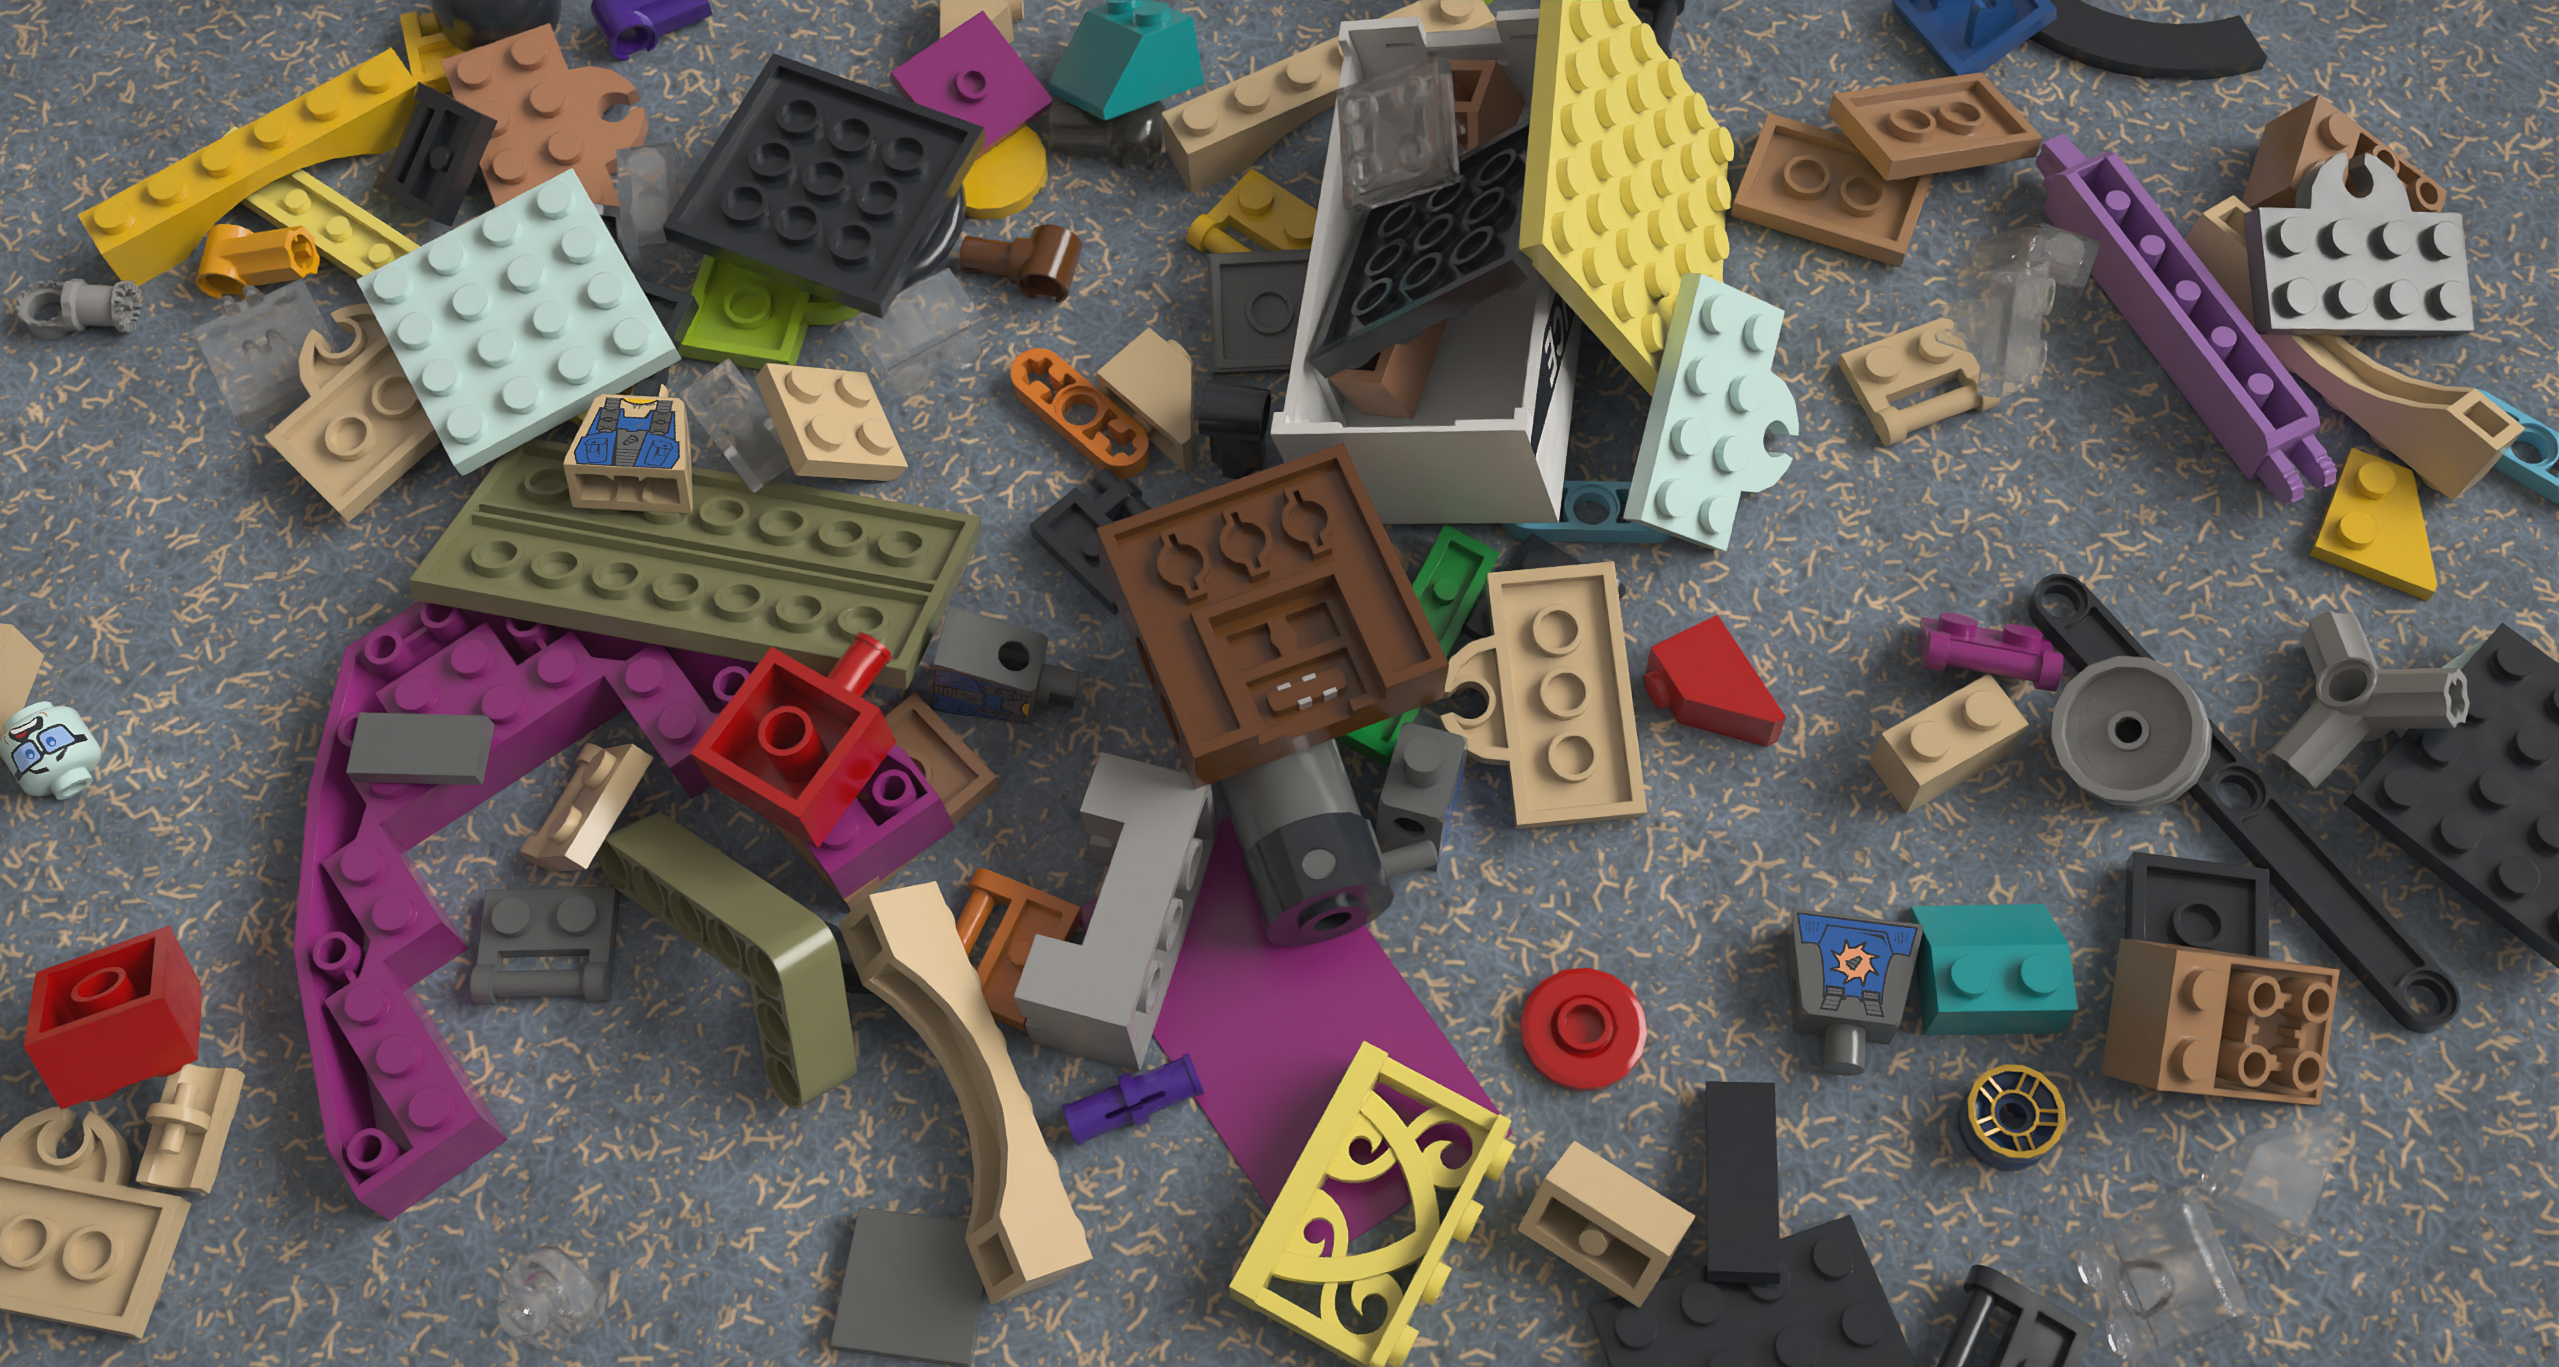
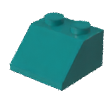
[1048,0,1204,121]
[1909,904,2078,1036]

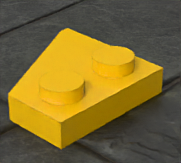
[2309,448,2438,601]

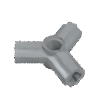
[2267,610,2470,791]

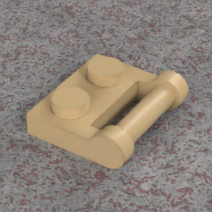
[1838,315,2000,447]
[519,743,653,872]

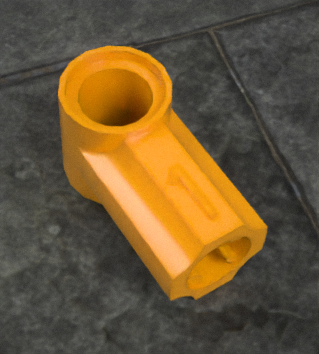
[195,224,320,300]

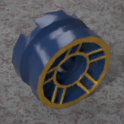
[1958,1064,2066,1171]

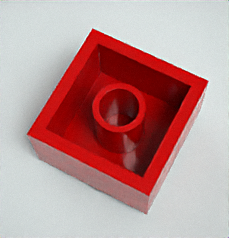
[24,926,202,1109]

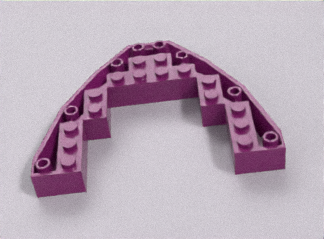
[293,601,955,1221]

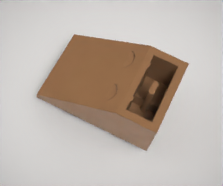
[2242,95,2447,212]
[2101,938,2340,1105]

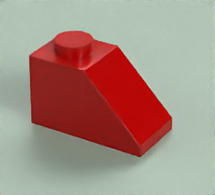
[1643,614,1786,747]

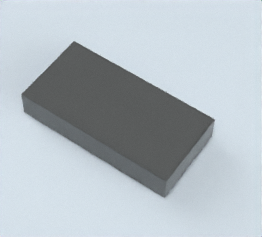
[346,712,495,785]

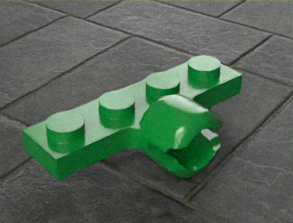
[1335,524,1500,768]

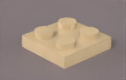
[754,363,908,481]

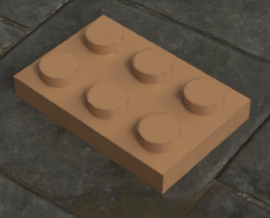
[1827,72,2043,181]
[1731,113,1934,268]
[768,692,1000,911]

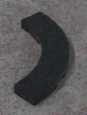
[2030,0,2267,80]

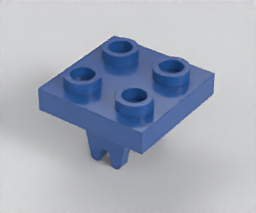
[1892,0,2057,77]

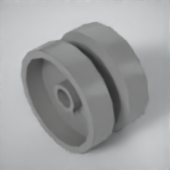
[2051,656,2212,810]

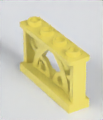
[1229,1041,1516,1367]

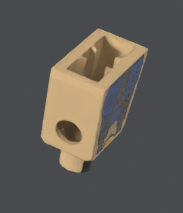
[563,379,693,513]

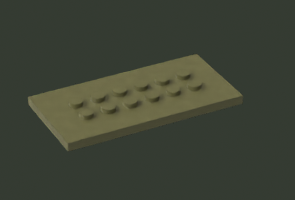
[409,438,981,690]

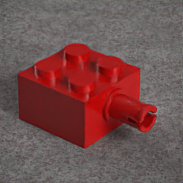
[690,632,896,849]

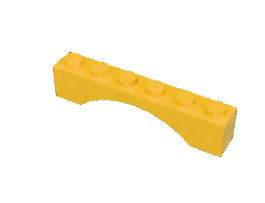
[78,47,417,287]

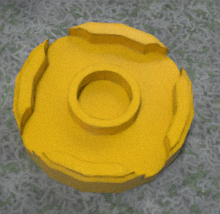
[963,125,1048,220]

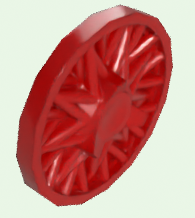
[1520,967,1647,1092]

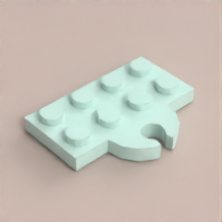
[1623,273,1799,551]

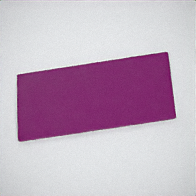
[1079,815,1512,1258]

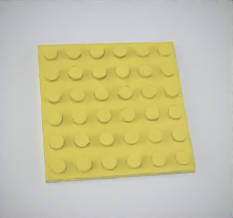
[1519,0,1734,398]

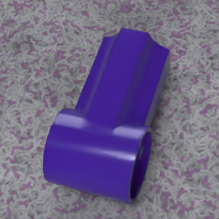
[591,0,713,61]

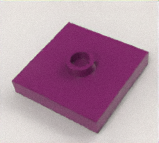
[890,10,1054,160]

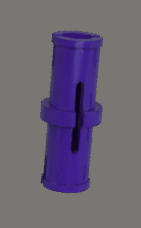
[1062,1053,1205,1146]

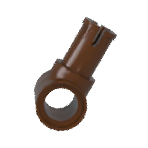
[959,224,1082,303]

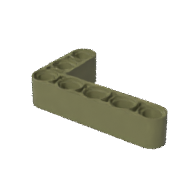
[596,811,857,1109]

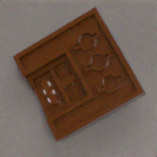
[1096,443,1449,789]

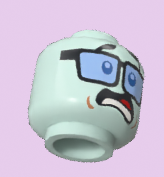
[0,701,102,800]

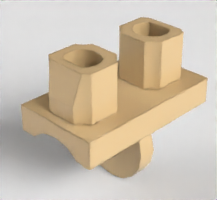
[135,1064,245,1194]

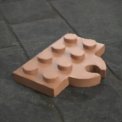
[441,23,648,207]

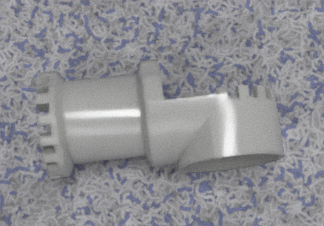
[15,279,142,340]

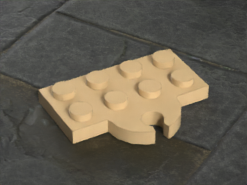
[264,303,441,522]
[1438,561,1647,829]
[0,1106,191,1339]

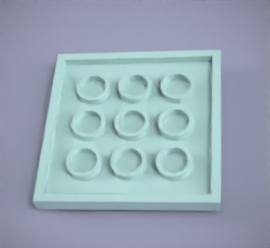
[356,168,681,476]

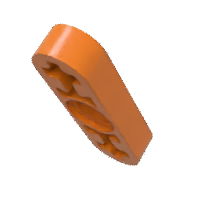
[1010,348,1150,479]

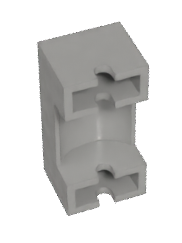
[1014,752,1219,1072]

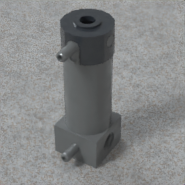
[1218,738,1438,946]

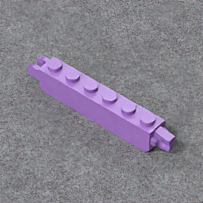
[2036,134,2338,505]

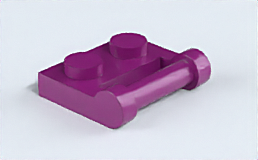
[1917,613,2063,692]

